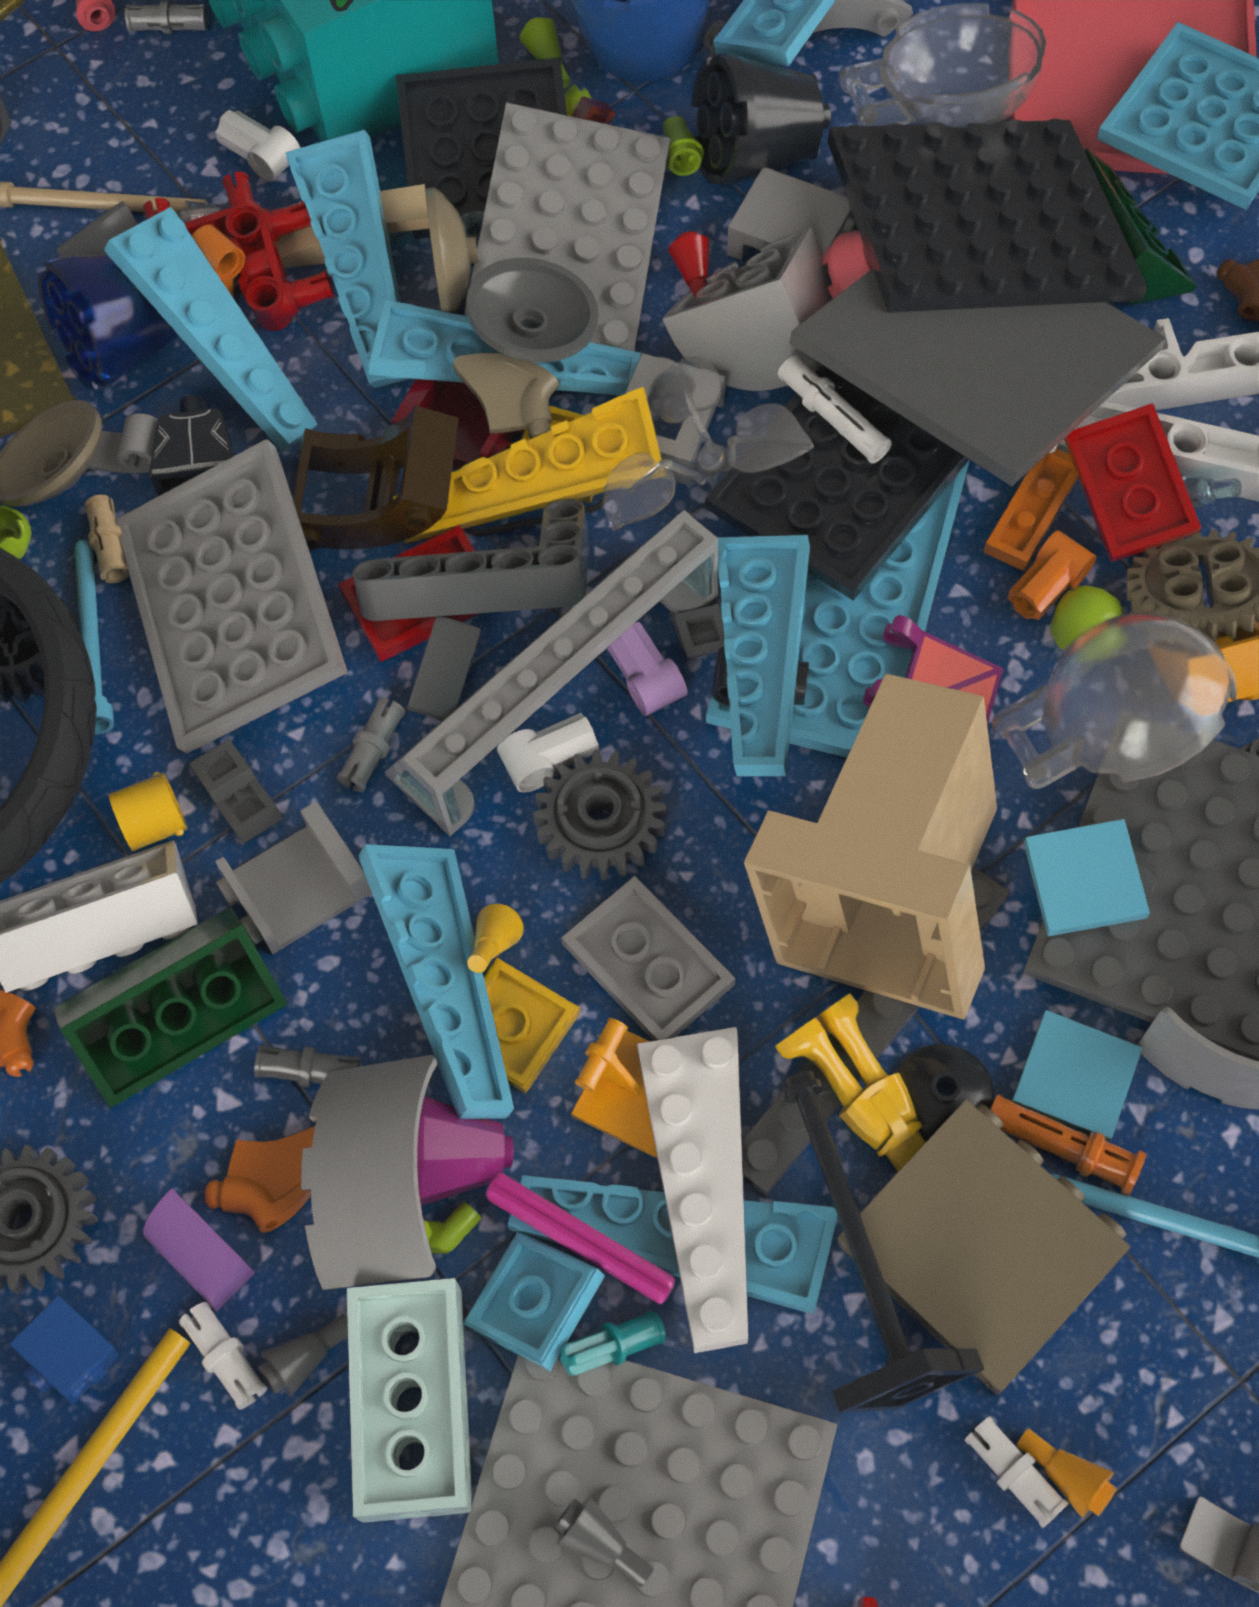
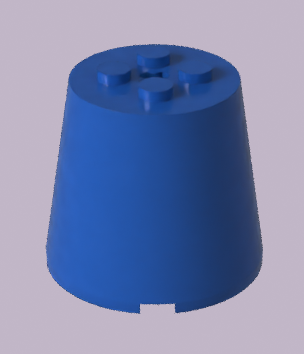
[570,0,710,82]

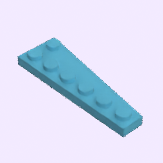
[286,130,411,388]
[104,207,318,453]
[368,299,641,395]
[718,535,810,776]
[359,844,514,1119]
[507,1175,838,1315]

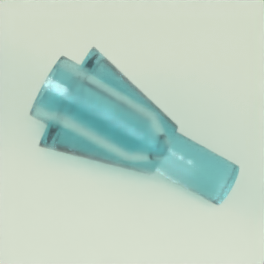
[1181,473,1242,509]

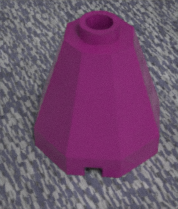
[417,1096,514,1206]

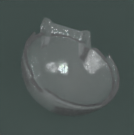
[838,3,1046,128]
[991,611,1237,789]

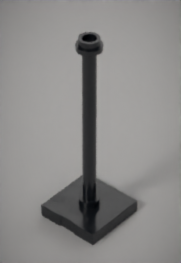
[784,1071,985,1413]

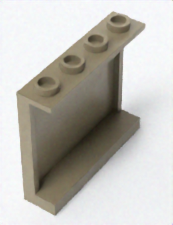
[837,1099,1131,1396]

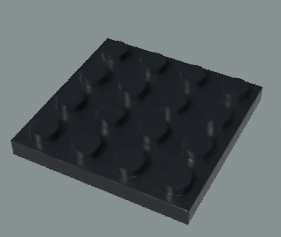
[396,58,567,239]

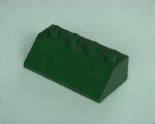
[53,906,288,1108]

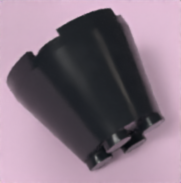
[691,53,831,186]

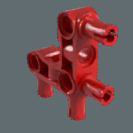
[143,172,335,331]

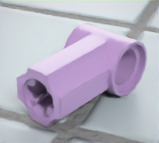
[607,622,688,716]

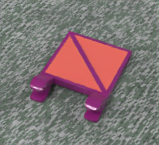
[863,615,1004,726]

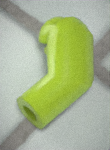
[423,1201,482,1254]

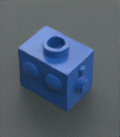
[9,1295,119,1405]

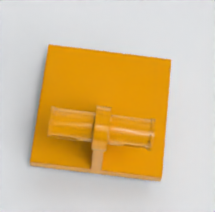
[571,1018,658,1159]

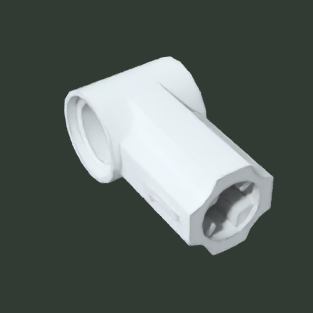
[215,110,300,182]
[497,713,599,793]

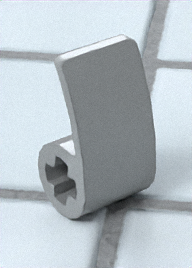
[87,413,158,473]
[1180,1497,1259,1593]

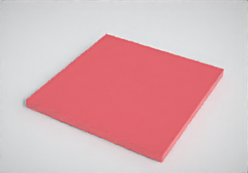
[1010,0,1257,174]

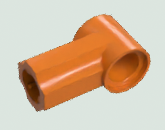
[192,225,245,299]
[1007,530,1097,620]

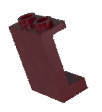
[391,379,524,469]

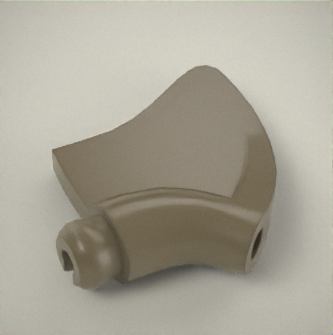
[453,353,559,439]

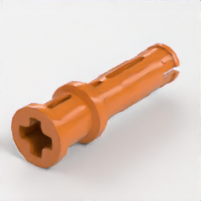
[991,1094,1147,1196]

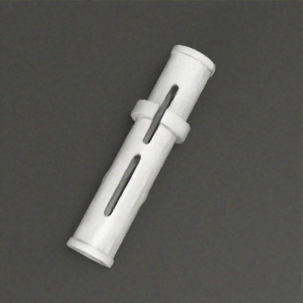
[777,355,892,463]

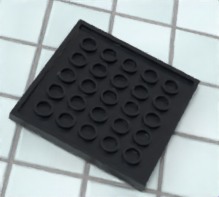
[827,119,1147,313]

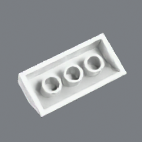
[0,840,198,993]

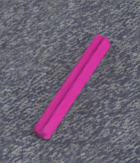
[486,1173,675,1304]

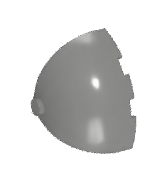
[662,227,833,391]

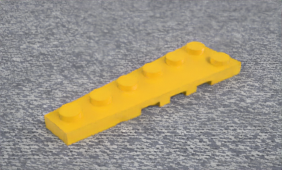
[393,387,666,544]

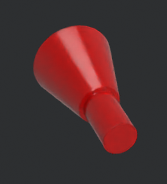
[668,231,709,297]

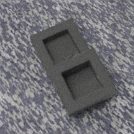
[667,568,725,660]
[407,616,481,721]
[189,739,283,844]

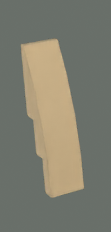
[277,184,429,268]

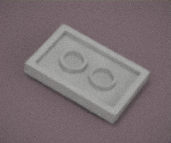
[561,876,735,1041]

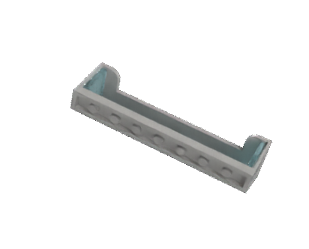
[385,510,718,836]

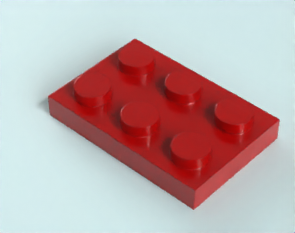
[1064,403,1202,562]
[338,525,480,662]

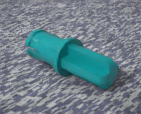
[560,1311,666,1376]

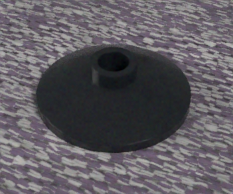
[896,1044,995,1141]

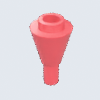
[76,0,115,31]

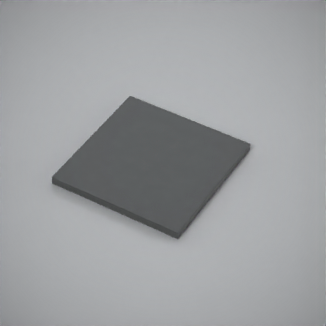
[789,269,1166,486]

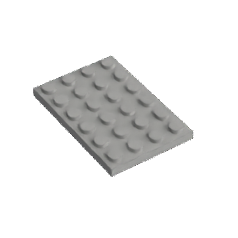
[464,103,670,351]
[115,439,348,753]

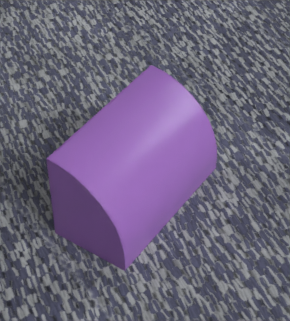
[143,1188,255,1312]

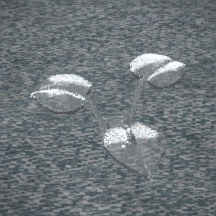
[603,357,814,532]

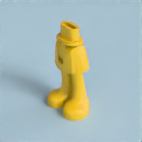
[775,993,926,1172]

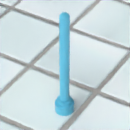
[75,540,114,735]
[1051,1174,1259,1264]

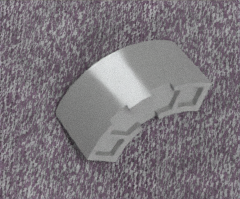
[1137,1007,1259,1110]
[301,1055,438,1290]

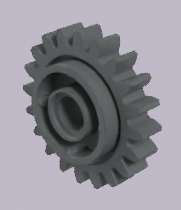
[533,750,667,881]
[0,1145,98,1294]

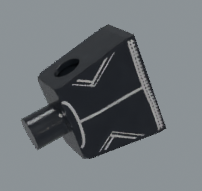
[149,395,235,496]

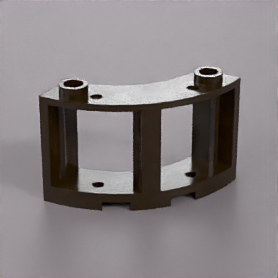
[289,405,459,551]

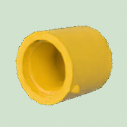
[108,772,188,851]

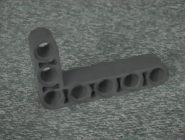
[352,499,590,621]

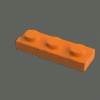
[983,448,1078,572]

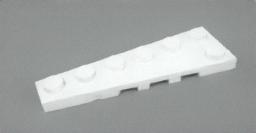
[637,1027,748,1353]

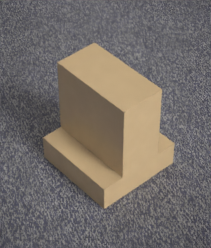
[744,674,997,1020]

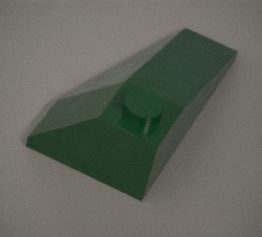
[1084,148,1197,304]

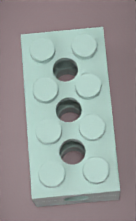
[347,1278,472,1523]

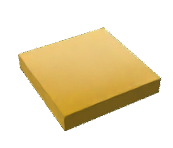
[484,958,581,1094]

